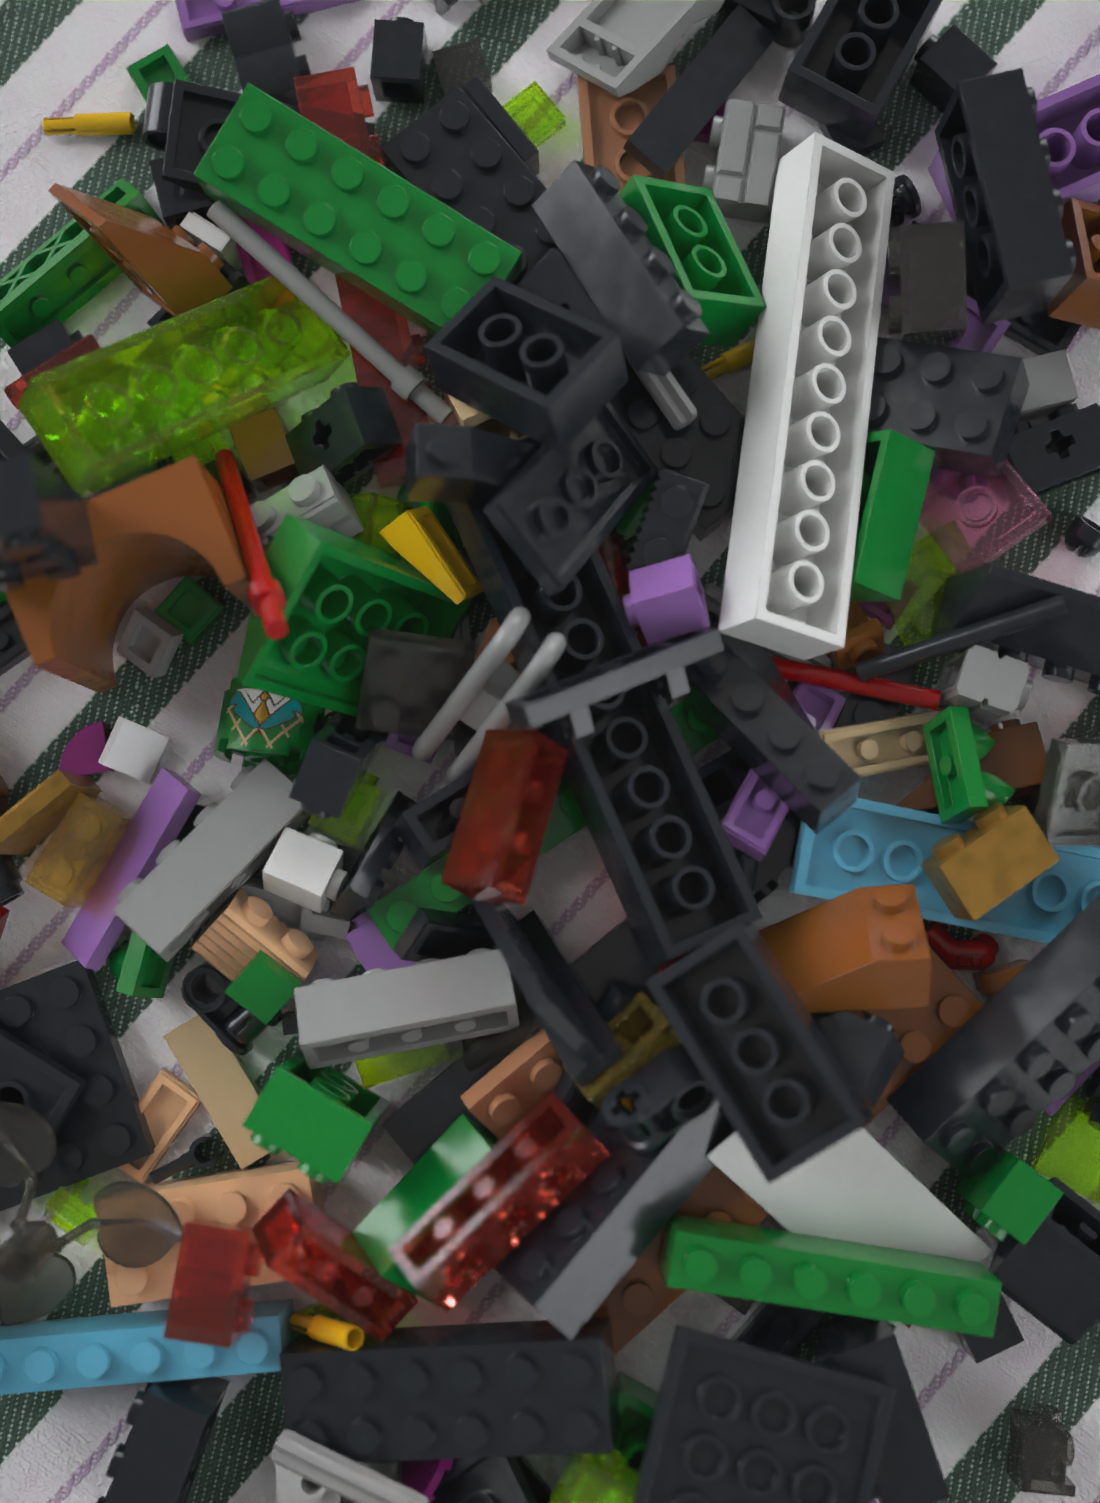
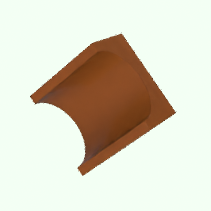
[5,456,251,693]

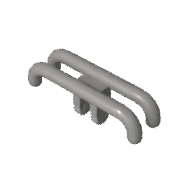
[412,607,566,783]

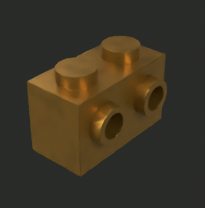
[920,803,1060,921]

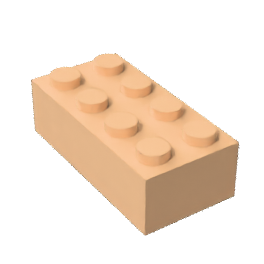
[98,1160,331,1308]

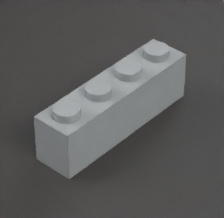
[113,759,312,962]
[294,948,520,1069]

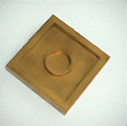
[0,770,102,855]

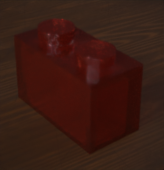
[163,1219,265,1348]

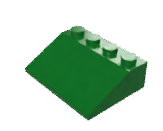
[236,513,472,726]

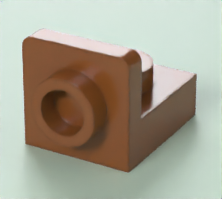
[826,602,884,671]

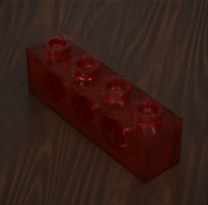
[388,1092,610,1313]

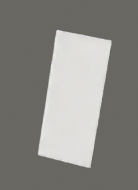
[706,1128,993,1327]

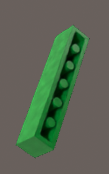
[659,1214,1002,1338]

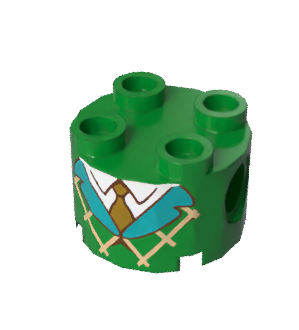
[214,678,325,774]

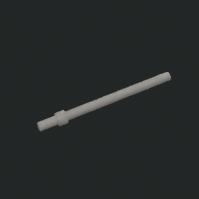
[207,200,454,424]

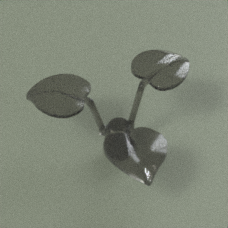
[0,1102,183,1326]

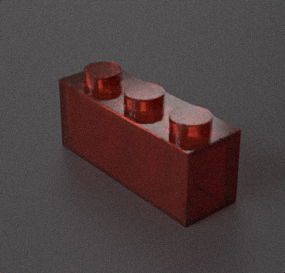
[441,729,568,905]
[251,1188,419,1342]

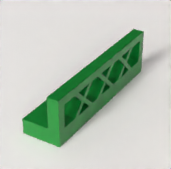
[0,178,167,348]

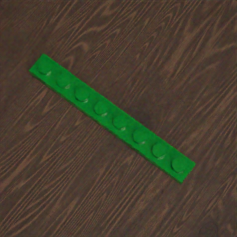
[366,700,720,953]

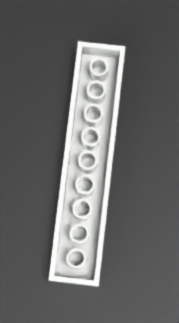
[718,132,895,660]

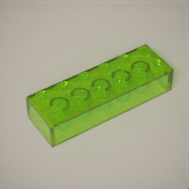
[18,266,351,497]

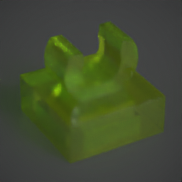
[44,1178,107,1247]

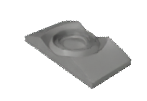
[546,0,725,97]

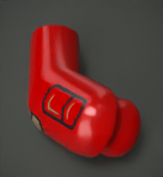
[925,921,999,970]

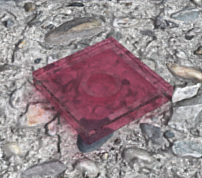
[919,459,1052,573]

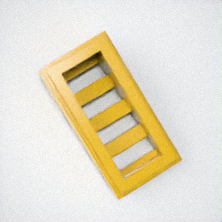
[379,506,484,604]

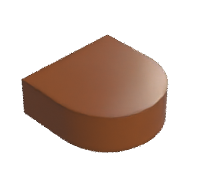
[972,959,1029,994]

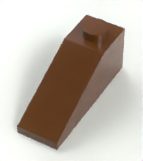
[896,719,1054,815]

